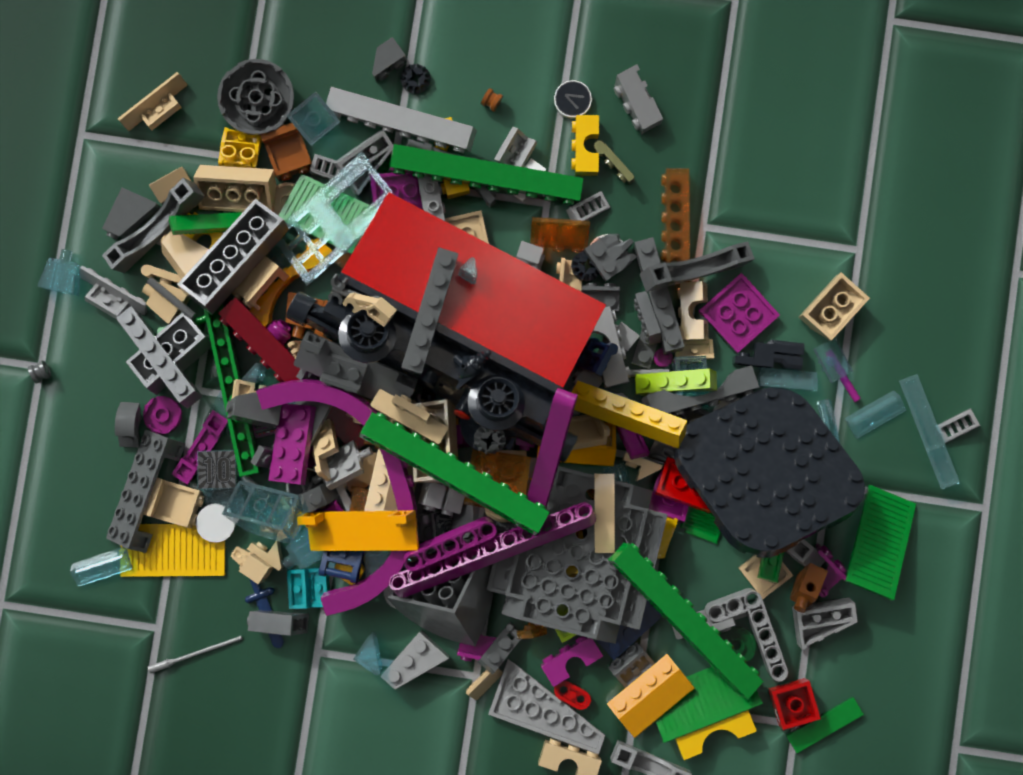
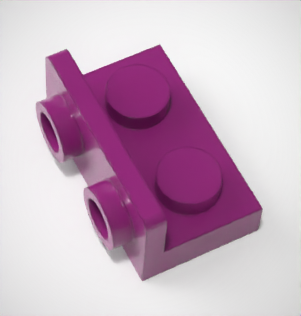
[457,634,496,661]

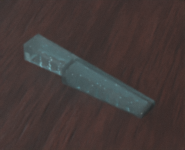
[899,374,960,490]

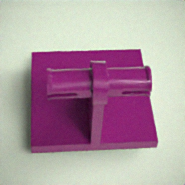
[815,543,847,597]

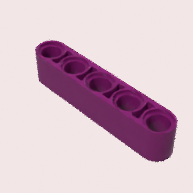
[403,517,497,571]

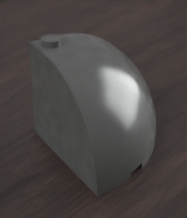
[388,552,494,646]

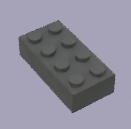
[634,291,661,346]

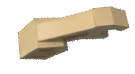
[342,292,397,327]

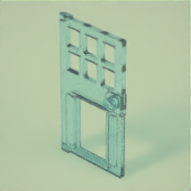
[277,152,394,285]

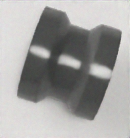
[28,360,52,384]

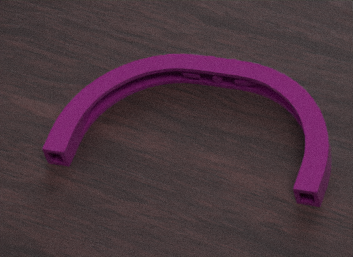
[256,379,417,616]

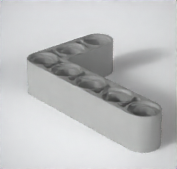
[704,588,788,682]

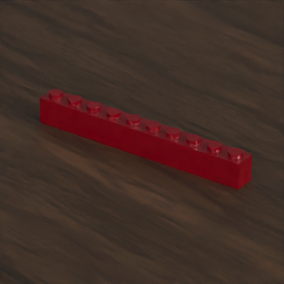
[218,297,364,450]

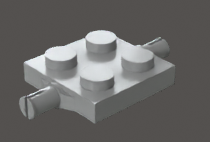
[312,440,373,491]

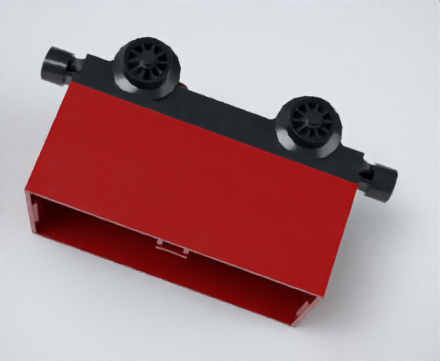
[286,192,606,463]

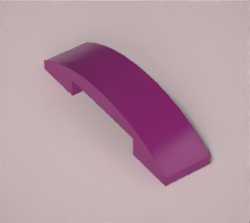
[172,410,228,485]

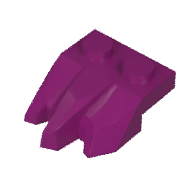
[648,470,689,523]

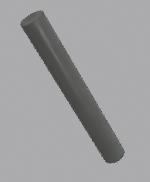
[147,277,196,319]

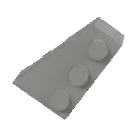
[613,64,663,134]
[334,131,393,195]
[792,597,857,650]
[380,630,449,689]

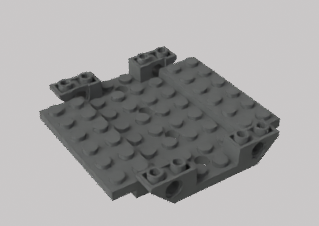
[487,466,668,644]

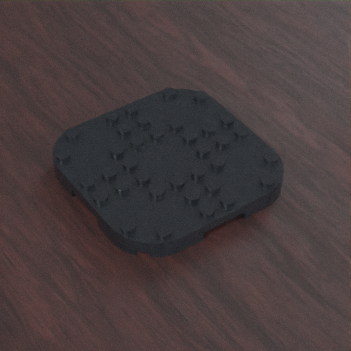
[674,387,865,558]

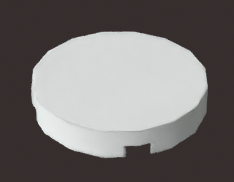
[196,503,236,543]

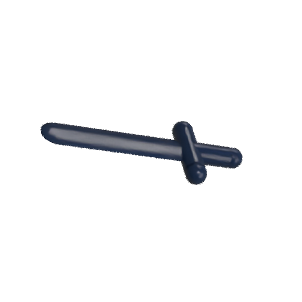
[245,579,284,648]

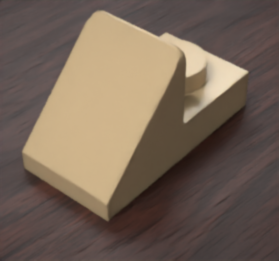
[622,453,663,481]
[247,540,284,571]

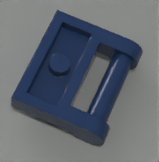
[575,337,618,376]
[319,551,365,584]

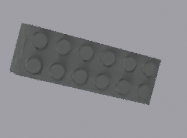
[177,199,289,315]

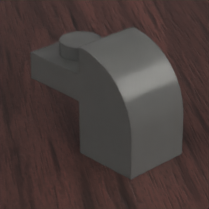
[115,402,142,447]

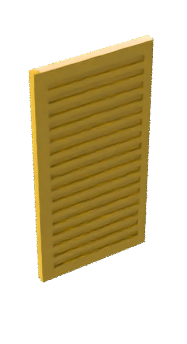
[120,524,226,577]

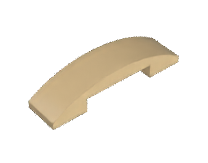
[595,474,615,553]

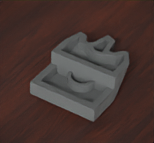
[584,234,637,282]

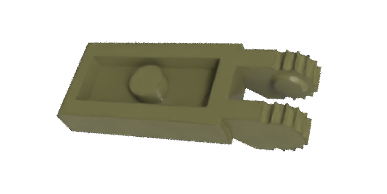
[594,140,635,185]

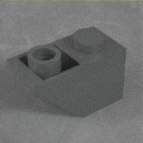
[372,37,407,81]

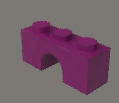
[541,636,603,687]

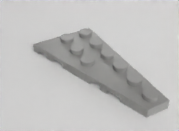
[488,658,605,754]

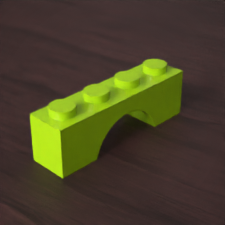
[635,368,717,396]

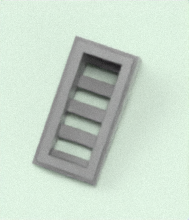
[310,154,347,185]
[566,191,610,227]
[936,408,980,443]

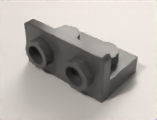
[581,283,620,312]
[320,352,368,393]
[608,642,655,688]

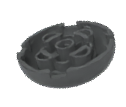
[217,59,294,136]

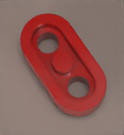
[554,680,591,710]

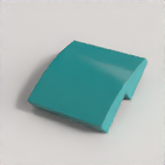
[287,567,330,609]

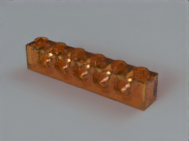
[661,168,690,285]

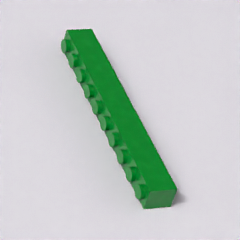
[389,144,583,205]
[204,301,262,477]
[359,412,549,536]
[608,543,764,699]

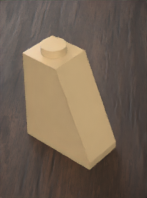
[161,231,209,279]

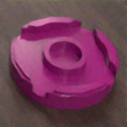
[143,396,182,434]

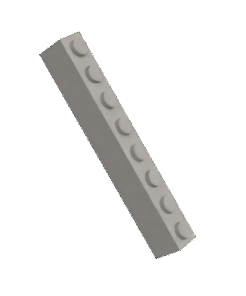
[324,87,477,154]

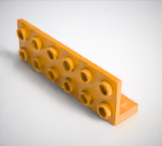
[297,510,419,551]

